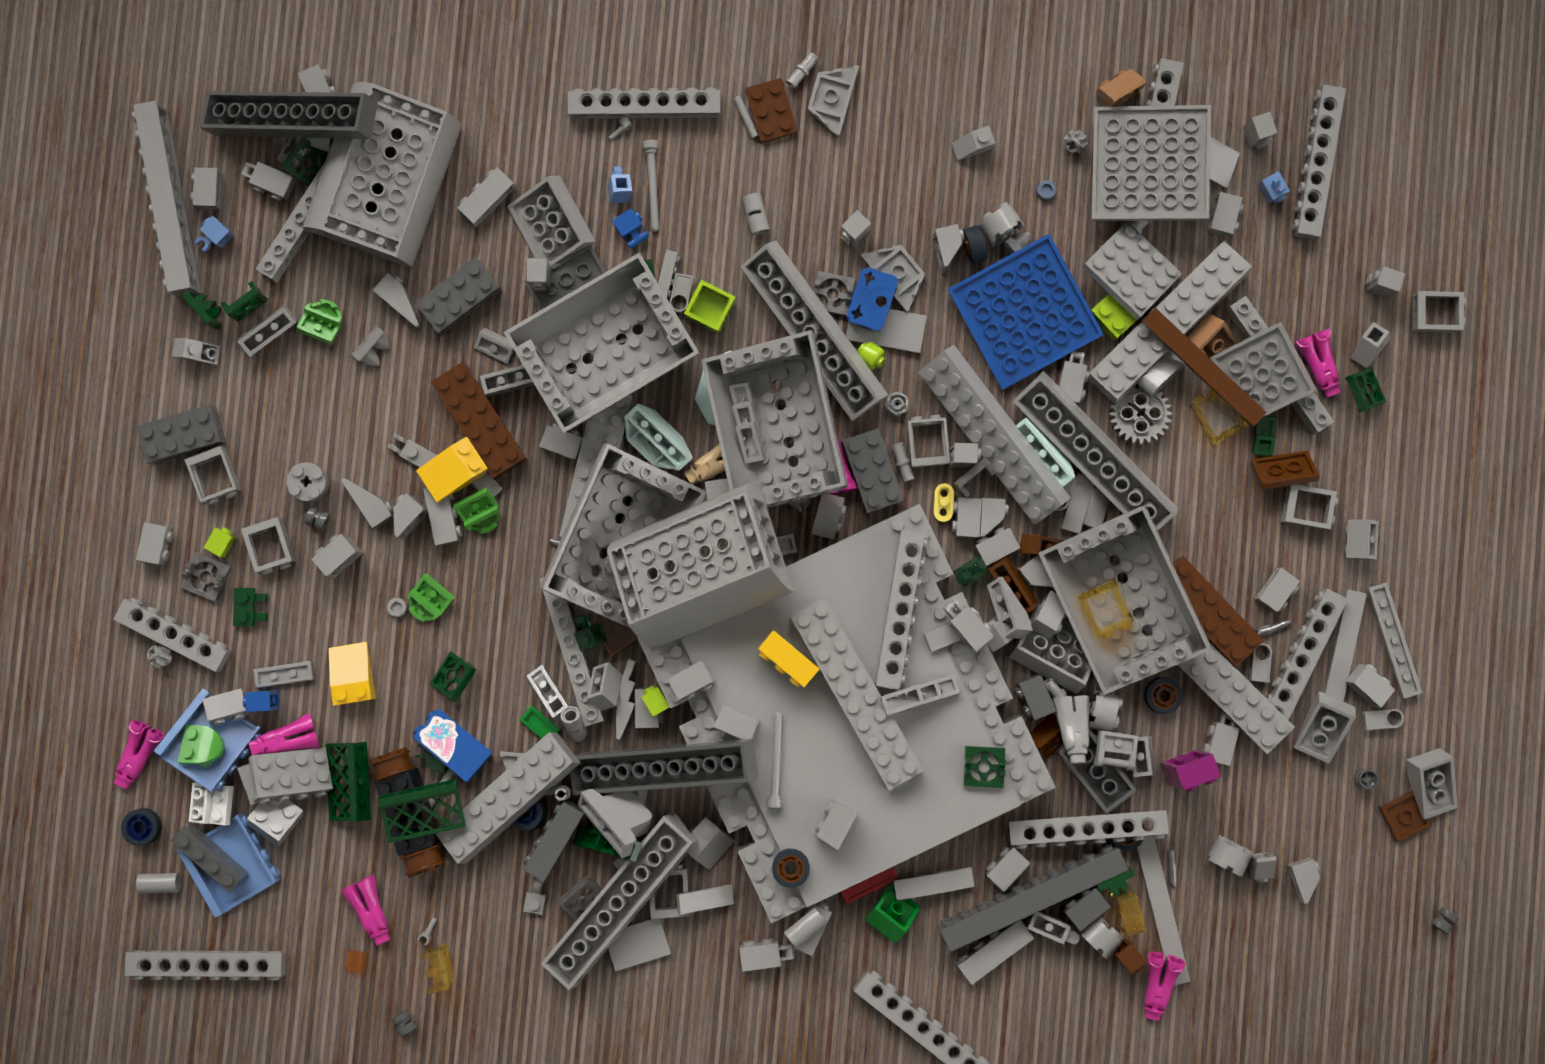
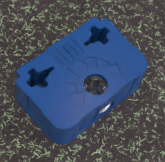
[847,267,898,332]

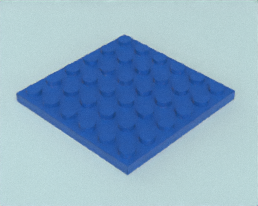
[947,234,1104,390]

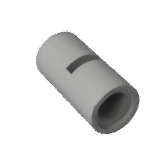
[742,193,770,235]
[561,706,587,742]
[136,873,181,894]
[784,907,827,948]

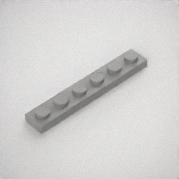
[1367,582,1422,699]

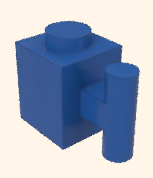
[612,208,650,249]

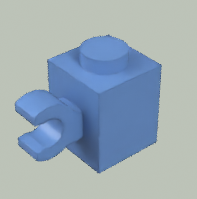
[607,166,632,203]
[1258,171,1290,204]
[194,216,234,252]

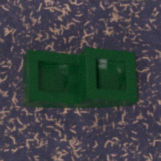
[1253,415,1278,456]

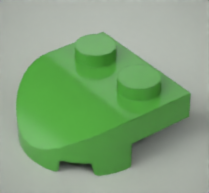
[296,299,342,345]
[454,487,500,534]
[407,573,455,621]
[178,725,225,768]

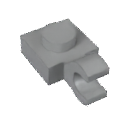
[523,879,547,915]

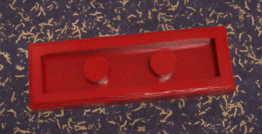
[841,867,898,905]

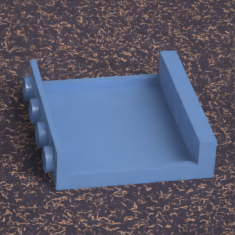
[154,689,262,794]
[177,813,281,918]

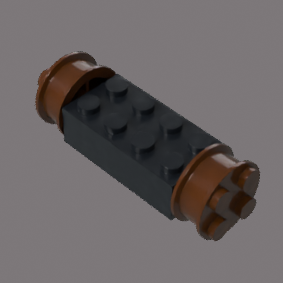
[369,747,446,878]

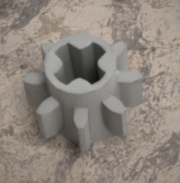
[1063,129,1088,154]
[147,644,172,669]

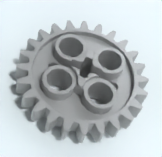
[1109,386,1172,446]

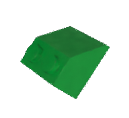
[864,883,921,943]

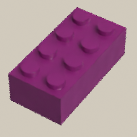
[1160,750,1221,792]

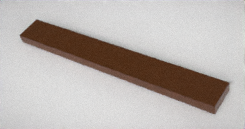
[1141,308,1266,427]

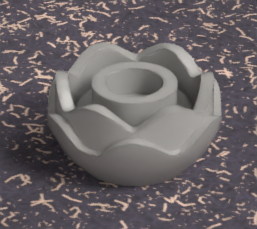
[885,392,909,416]

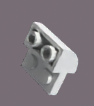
[189,783,234,825]

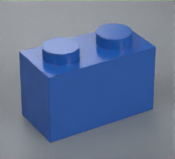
[243,690,279,712]

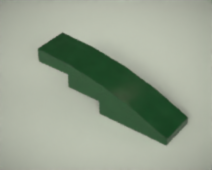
[572,826,642,862]

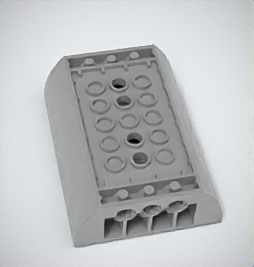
[302,82,462,269]
[504,253,699,433]
[701,330,848,508]
[540,443,706,629]
[607,481,794,649]
[1038,505,1212,695]

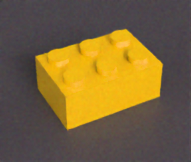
[758,630,819,688]

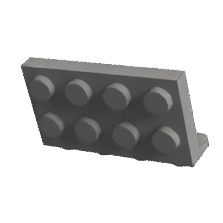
[249,748,333,804]

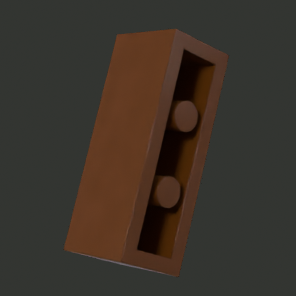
[989,555,1039,613]

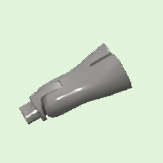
[1052,696,1089,764]

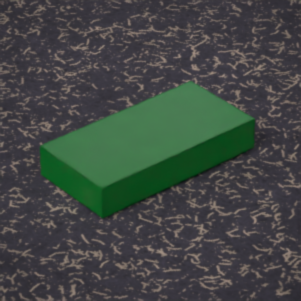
[519,705,561,739]

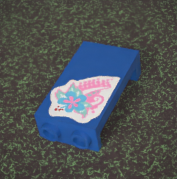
[413,708,492,785]

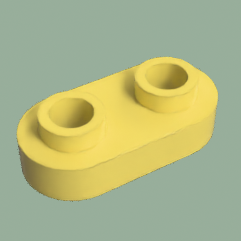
[933,483,954,522]

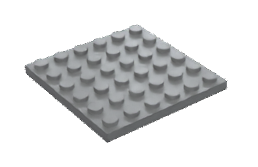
[1092,105,1211,221]

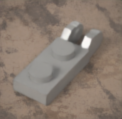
[387,433,437,467]

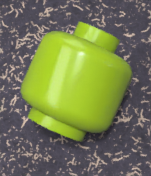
[857,342,886,370]

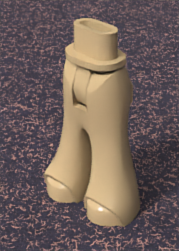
[684,443,725,485]

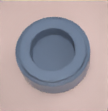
[1036,180,1056,201]

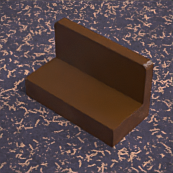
[1030,712,1063,758]

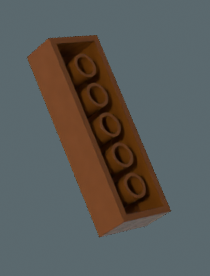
[431,361,527,480]
[1173,556,1264,667]

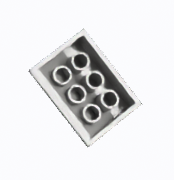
[507,176,596,266]
[1009,604,1092,694]

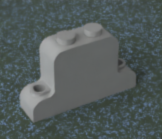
[578,789,652,858]

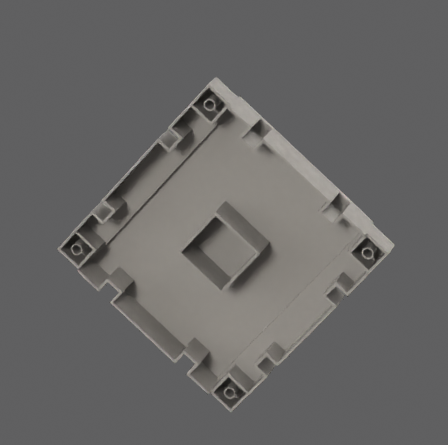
[637,504,1056,923]

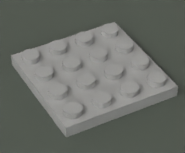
[1082,221,1182,320]
[1210,322,1317,425]

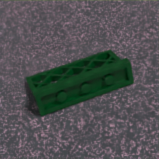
[325,742,371,822]
[377,779,466,843]

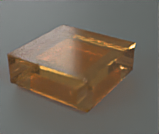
[345,949,368,973]

